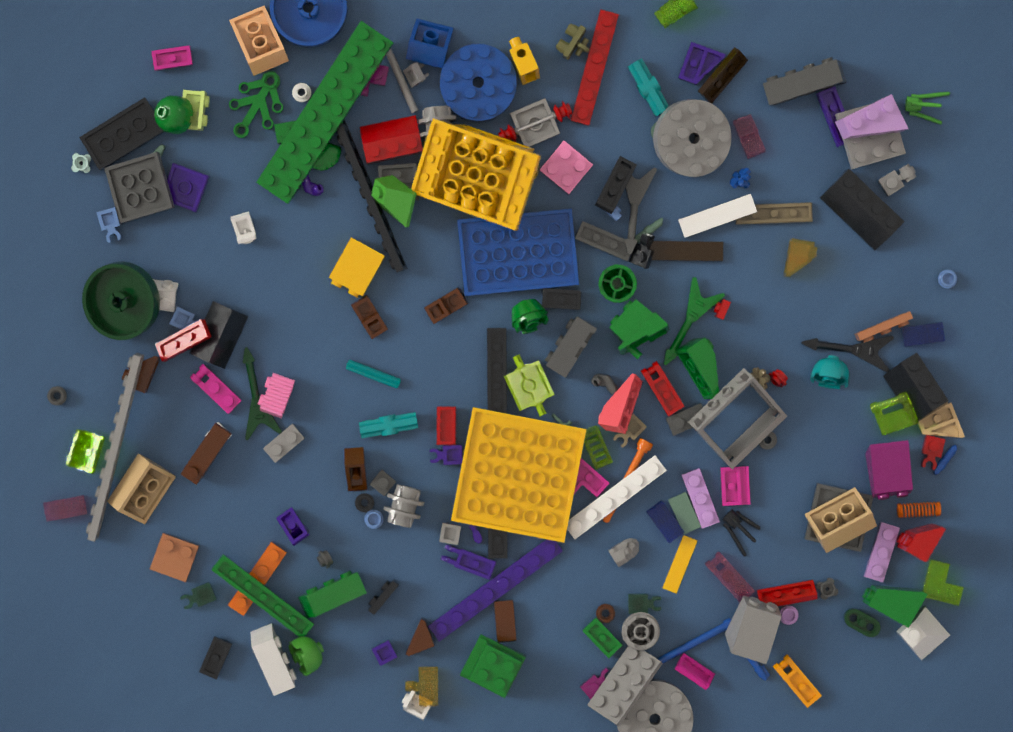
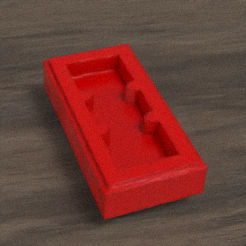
[437,406,456,445]

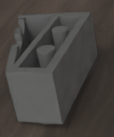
[545,316,597,378]

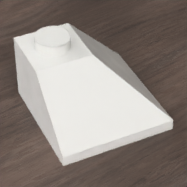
[896,606,950,660]

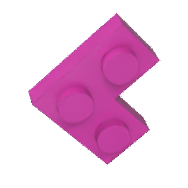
[574,458,609,497]

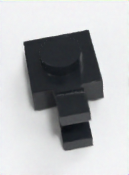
[629,233,655,269]

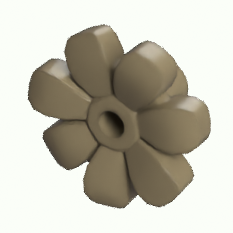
[750,367,770,390]

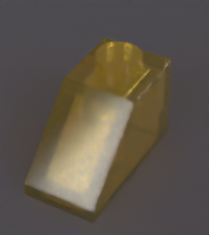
[783,238,817,277]

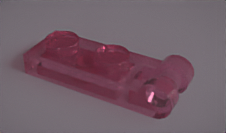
[705,551,755,602]

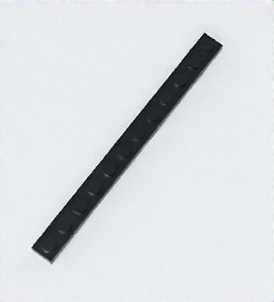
[487,328,507,559]

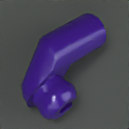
[302,175,324,196]

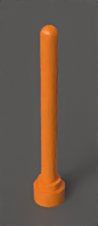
[603,438,654,523]

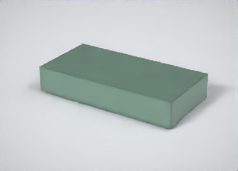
[668,492,701,534]

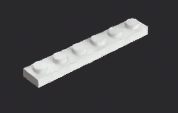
[567,455,667,539]

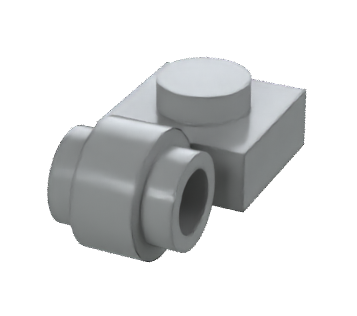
[877,164,917,197]

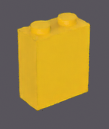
[329,237,385,298]

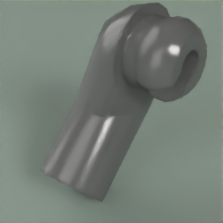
[591,374,618,395]

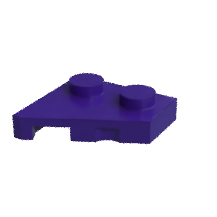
[678,42,726,85]

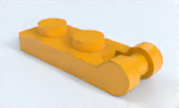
[773,654,822,708]

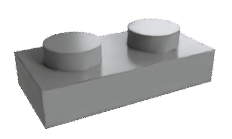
[263,424,305,463]

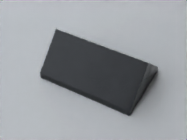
[190,301,248,369]

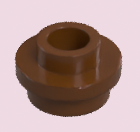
[596,604,615,623]

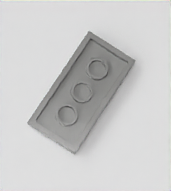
[587,646,663,727]

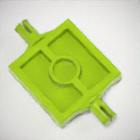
[504,354,555,417]

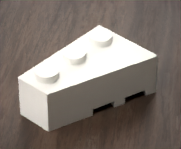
[250,623,297,696]

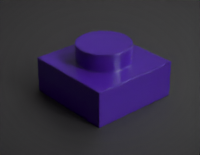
[372,640,398,666]

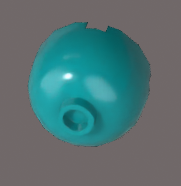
[810,355,850,389]

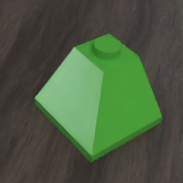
[371,175,417,227]

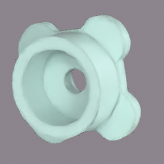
[71,153,91,173]

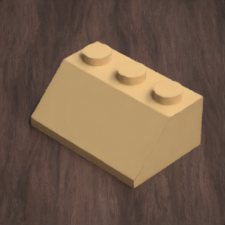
[107,453,176,524]
[805,487,877,553]

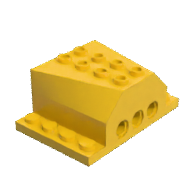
[411,118,541,230]

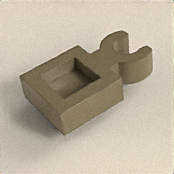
[613,414,647,448]

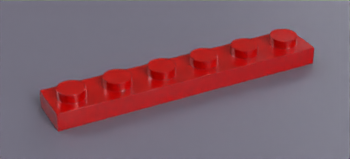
[571,9,619,126]

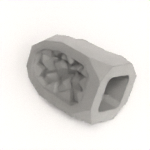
[608,538,639,567]

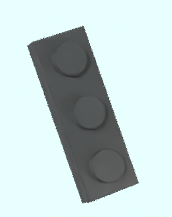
[575,221,630,262]

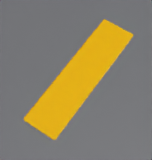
[662,535,697,593]

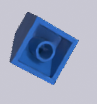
[406,18,454,68]

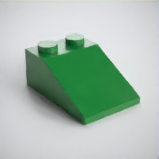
[675,337,719,399]

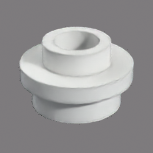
[292,83,311,102]

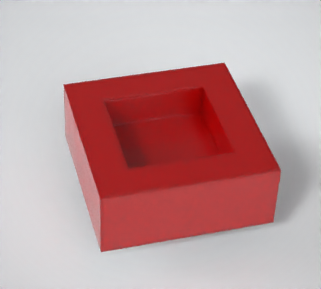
[713,299,731,320]

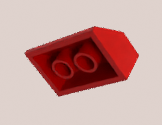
[360,115,423,165]
[896,523,946,562]

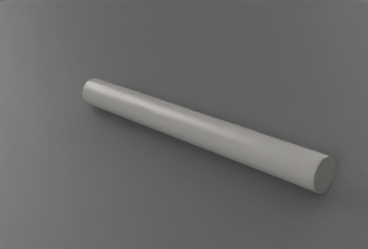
[386,48,419,113]

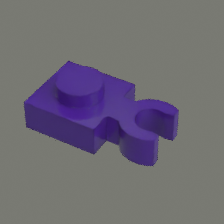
[429,445,463,465]

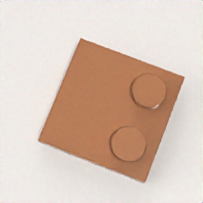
[150,533,199,582]

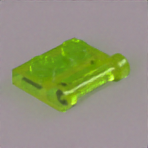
[870,392,919,436]

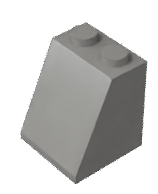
[725,596,782,664]

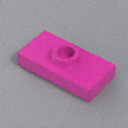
[674,653,715,690]

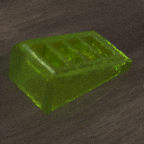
[584,425,613,470]

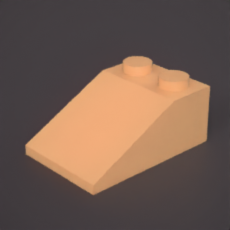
[229,5,289,76]

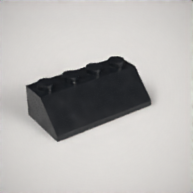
[820,169,905,251]

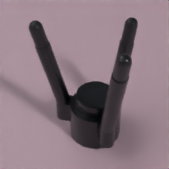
[722,509,760,556]

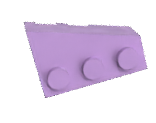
[835,94,908,139]

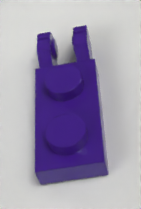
[441,544,497,580]

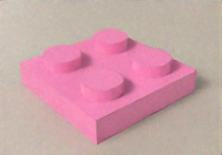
[539,141,593,195]

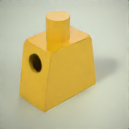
[509,37,540,85]

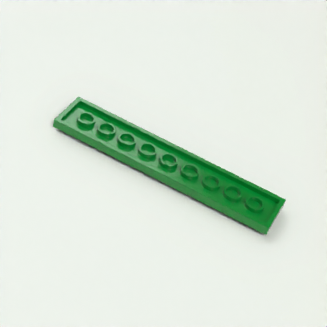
[256,21,394,204]

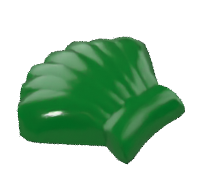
[313,143,341,171]

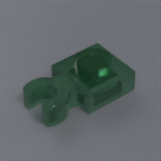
[180,581,217,609]
[628,593,661,614]

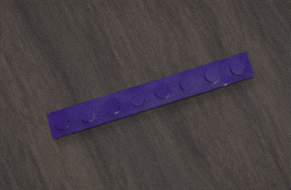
[428,539,563,642]

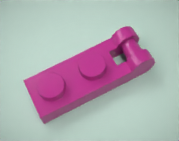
[190,364,242,414]

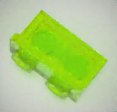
[65,429,106,474]

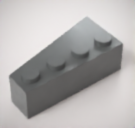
[763,57,847,106]

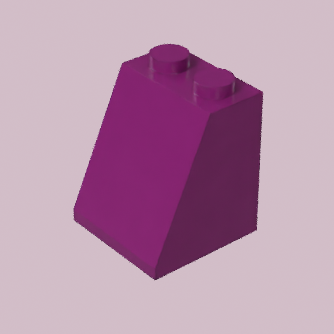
[865,440,913,500]

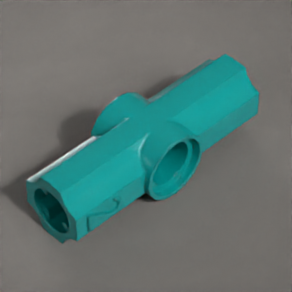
[628,58,669,117]
[359,412,418,438]

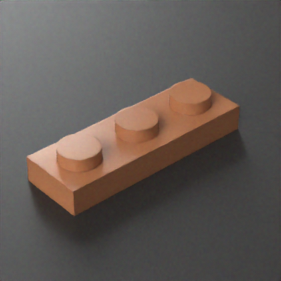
[854,311,913,343]

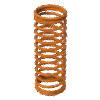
[897,501,941,518]

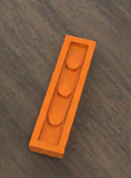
[228,542,287,616]

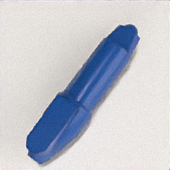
[933,445,958,475]
[747,658,770,681]

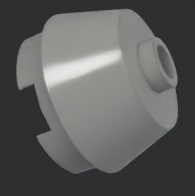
[622,612,660,650]

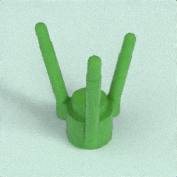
[905,92,950,124]

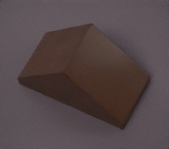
[406,617,435,656]

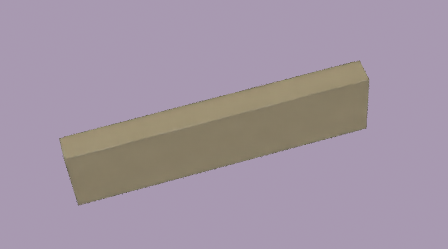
[735,202,813,225]

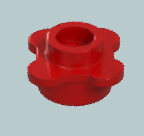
[769,369,788,388]

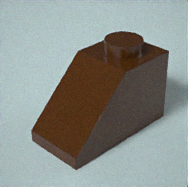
[122,356,160,393]
[344,447,367,491]

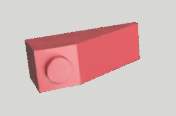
[598,374,643,434]

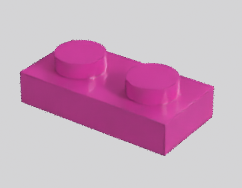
[152,45,193,71]

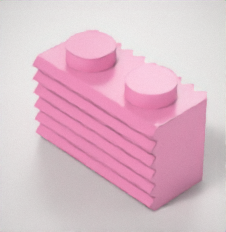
[258,373,295,419]

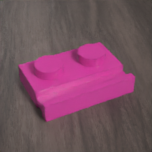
[720,466,750,506]

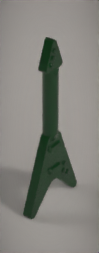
[243,347,282,440]

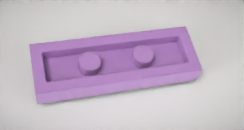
[681,468,720,529]
[864,522,900,582]

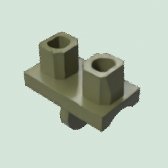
[556,23,590,60]

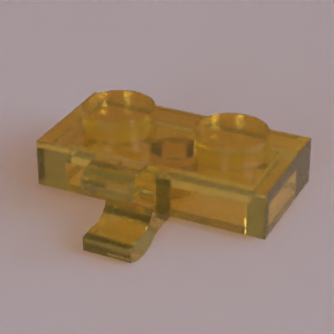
[405,667,438,706]

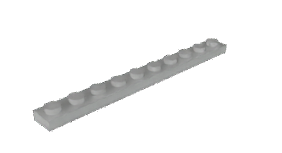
[86,353,144,542]

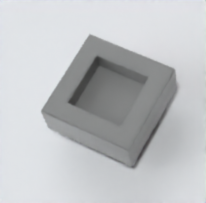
[439,523,461,545]

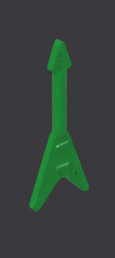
[663,277,725,365]

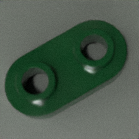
[844,608,881,637]

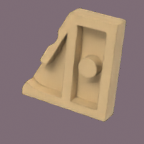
[917,402,965,438]

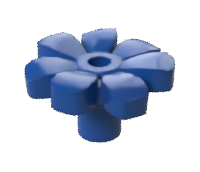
[730,168,751,189]

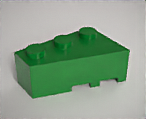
[298,570,367,618]

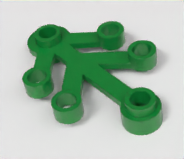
[229,71,284,138]

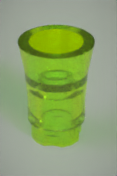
[654,0,698,28]

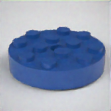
[270,0,348,48]
[440,44,517,122]

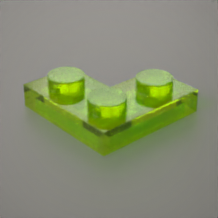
[922,559,964,606]

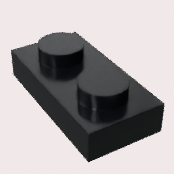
[542,288,581,310]
[368,579,399,615]
[199,636,232,680]

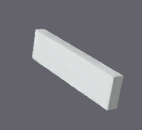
[678,194,757,238]

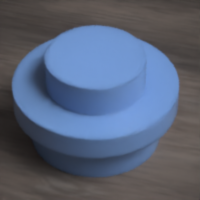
[938,269,957,289]
[364,509,384,529]

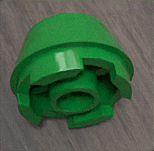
[511,299,549,334]

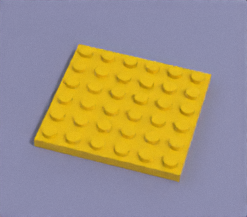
[451,407,586,543]

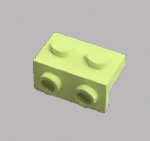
[183,90,210,131]

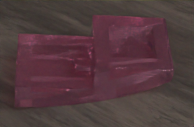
[733,114,766,159]
[43,495,87,522]

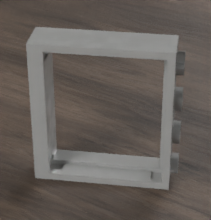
[688,368,787,469]

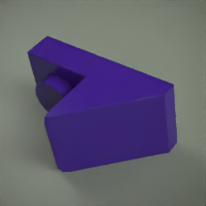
[276,507,310,546]

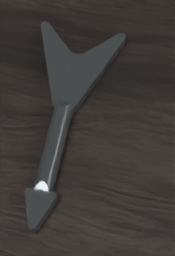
[625,168,657,256]

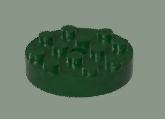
[82,261,160,340]

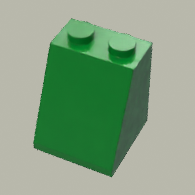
[862,585,928,628]

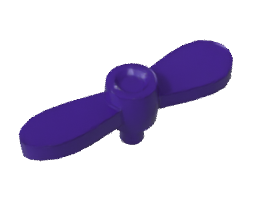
[469,524,482,544]

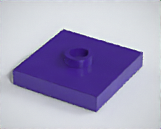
[167,163,210,212]

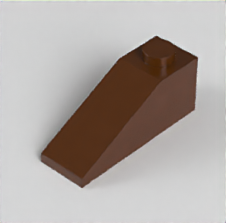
[181,423,232,485]

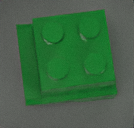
[610,299,670,360]
[460,634,526,698]

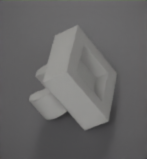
[403,62,429,88]

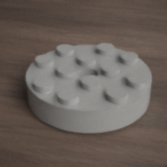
[653,99,732,177]
[617,679,693,732]

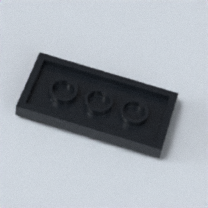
[79,97,165,171]

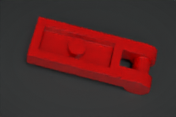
[641,361,685,417]

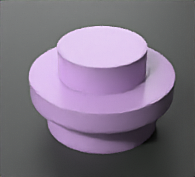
[780,605,798,625]

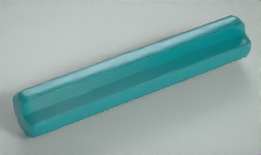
[346,360,401,388]

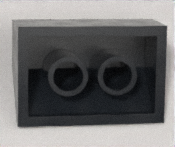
[883,353,949,424]

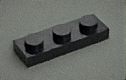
[595,156,637,214]

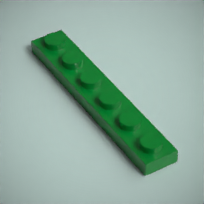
[212,554,314,637]

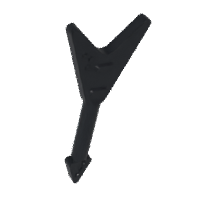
[801,336,894,372]

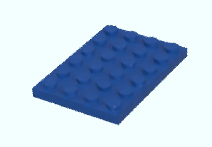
[457,208,579,296]

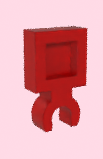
[921,435,946,470]

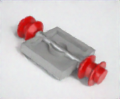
[498,98,573,147]

